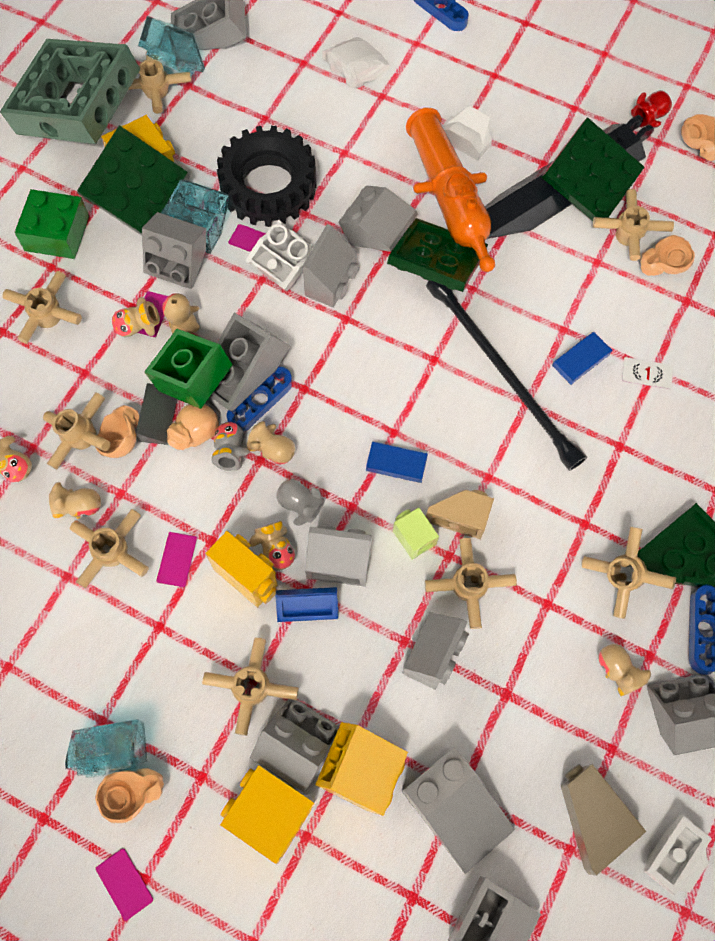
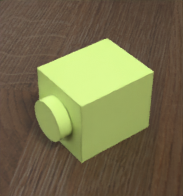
[393,508,439,560]

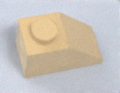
[426,490,494,540]

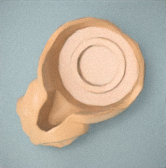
[681,114,715,161]
[640,235,695,276]
[167,404,219,450]
[95,405,139,458]
[95,768,164,823]

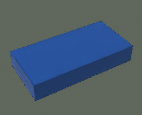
[552,332,613,385]
[366,442,428,483]
[275,587,338,622]

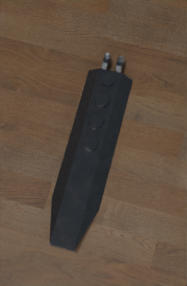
[485,115,654,239]

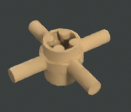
[128,50,191,114]
[593,189,674,261]
[3,271,82,344]
[43,392,111,470]
[70,509,149,589]
[582,527,676,619]
[424,538,517,629]
[202,638,299,736]

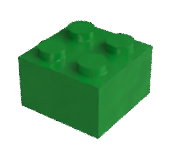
[14,189,90,259]
[144,329,232,409]

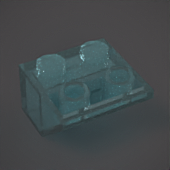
[138,16,205,74]
[161,179,229,254]
[65,719,148,778]

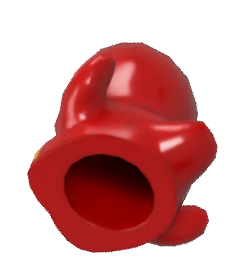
[631,90,672,127]

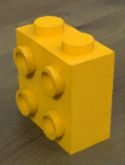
[101,114,175,162]
[205,531,278,608]
[315,722,408,816]
[220,765,315,864]

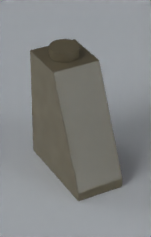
[561,764,647,876]

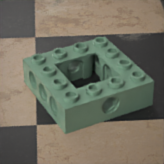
[0,39,140,144]

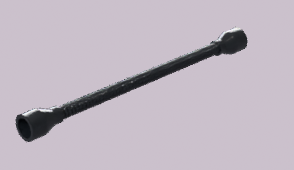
[426,281,587,471]

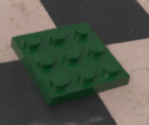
[541,117,645,221]
[77,125,188,236]
[387,218,488,292]

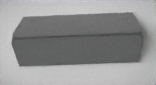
[136,383,177,445]

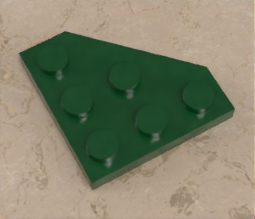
[637,503,715,587]

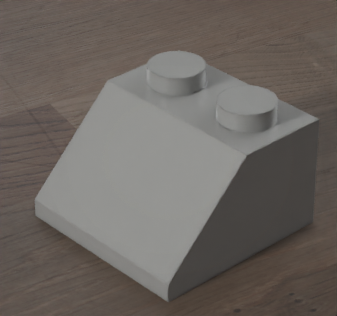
[338,185,418,252]
[303,224,359,308]

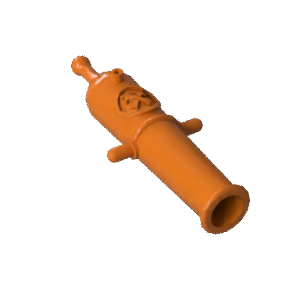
[406,107,495,272]

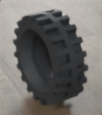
[217,125,316,227]

